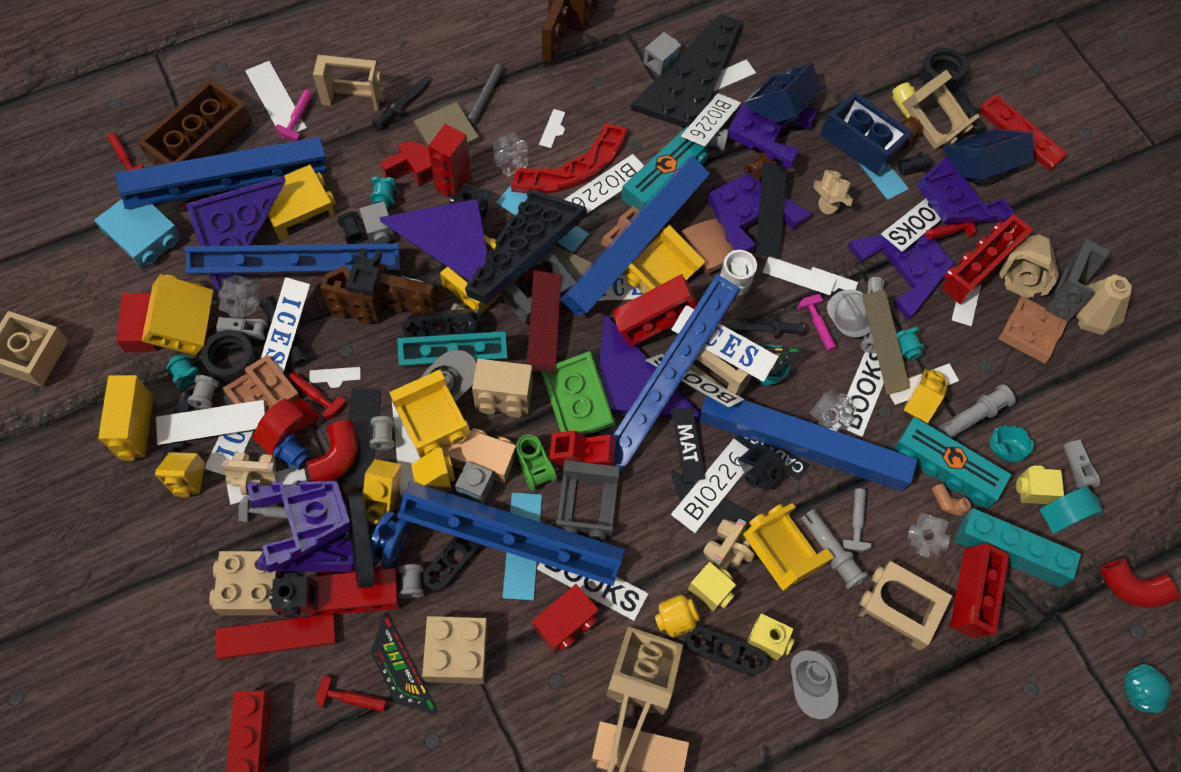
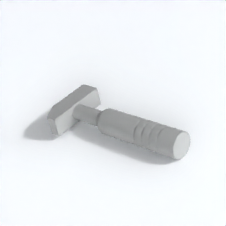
[842,488,871,553]
[238,495,288,522]

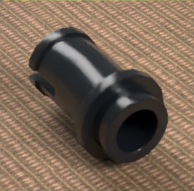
[897,152,931,175]

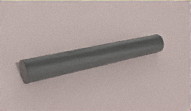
[467,64,504,125]

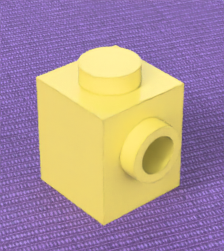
[1016,466,1064,504]
[688,562,736,612]
[746,614,794,660]

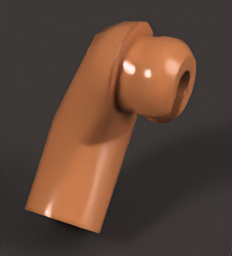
[931,483,971,516]

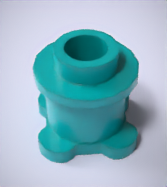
[370,177,398,209]
[896,327,925,361]
[166,354,201,390]

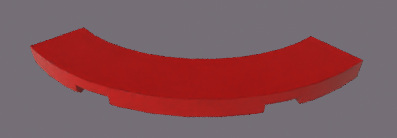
[511,123,628,194]

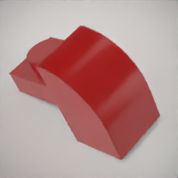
[380,142,433,187]
[252,398,319,455]
[549,430,616,467]

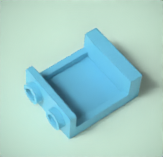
[94,199,181,269]

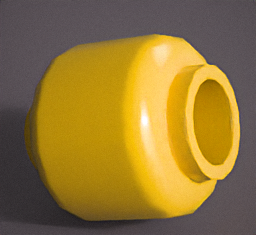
[655,595,700,637]

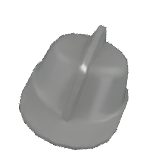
[827,290,871,337]
[421,349,477,402]
[791,650,839,720]

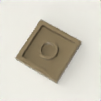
[414,102,479,147]

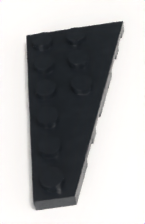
[631,14,742,128]
[465,189,588,305]

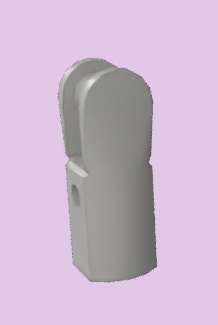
[216,317,268,341]
[1063,440,1100,489]

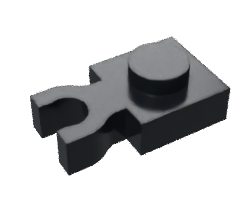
[346,248,382,296]

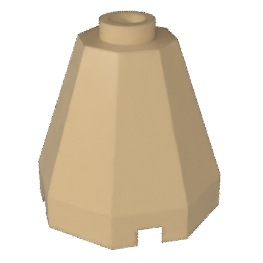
[999,235,1059,298]
[1073,274,1132,335]

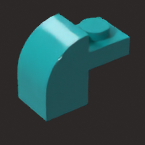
[1039,486,1103,534]

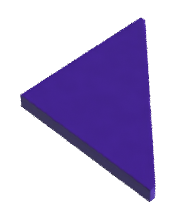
[186,176,286,300]
[380,199,487,282]
[599,316,699,420]

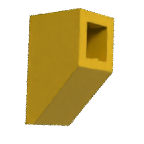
[904,368,949,423]
[411,447,455,492]
[155,452,205,497]
[363,459,402,526]

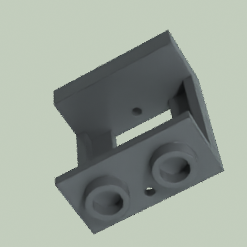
[1045,239,1110,322]
[499,250,576,325]
[556,460,620,541]

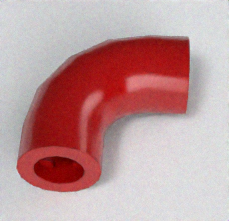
[306,420,358,481]
[1099,558,1180,609]

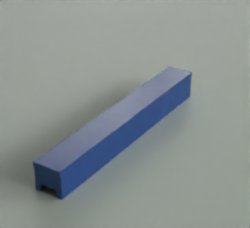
[114,137,327,209]
[560,155,710,317]
[184,243,400,276]
[699,395,917,492]
[397,481,625,586]

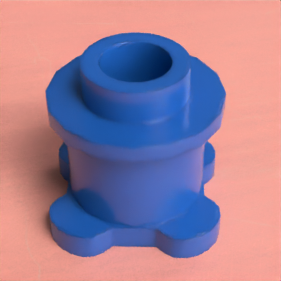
[273,434,311,471]

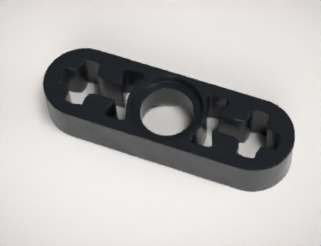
[402,309,479,338]
[423,536,483,593]
[685,626,767,676]

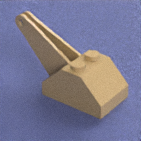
[606,627,683,772]

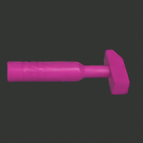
[276,90,313,142]
[797,294,837,352]

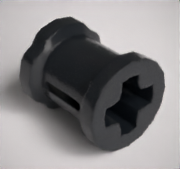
[337,211,367,244]

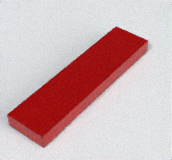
[980,94,1068,171]
[215,613,337,660]

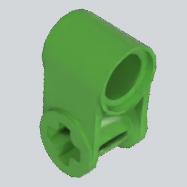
[516,434,557,491]

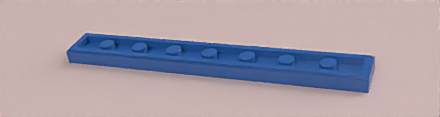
[611,274,741,473]

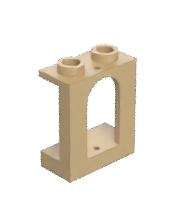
[313,55,385,111]
[902,70,980,149]
[690,348,752,396]
[859,561,952,650]

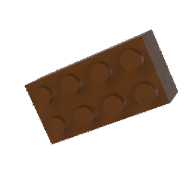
[137,79,252,166]

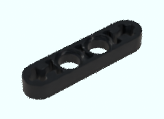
[346,493,374,589]

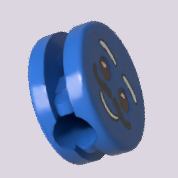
[370,511,411,568]

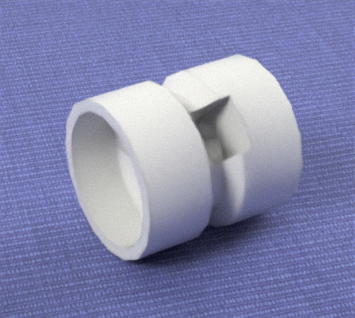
[720,250,757,296]

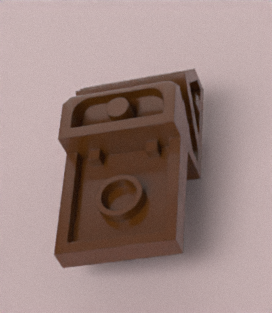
[542,0,600,62]
[320,263,438,324]

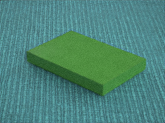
[541,351,616,436]

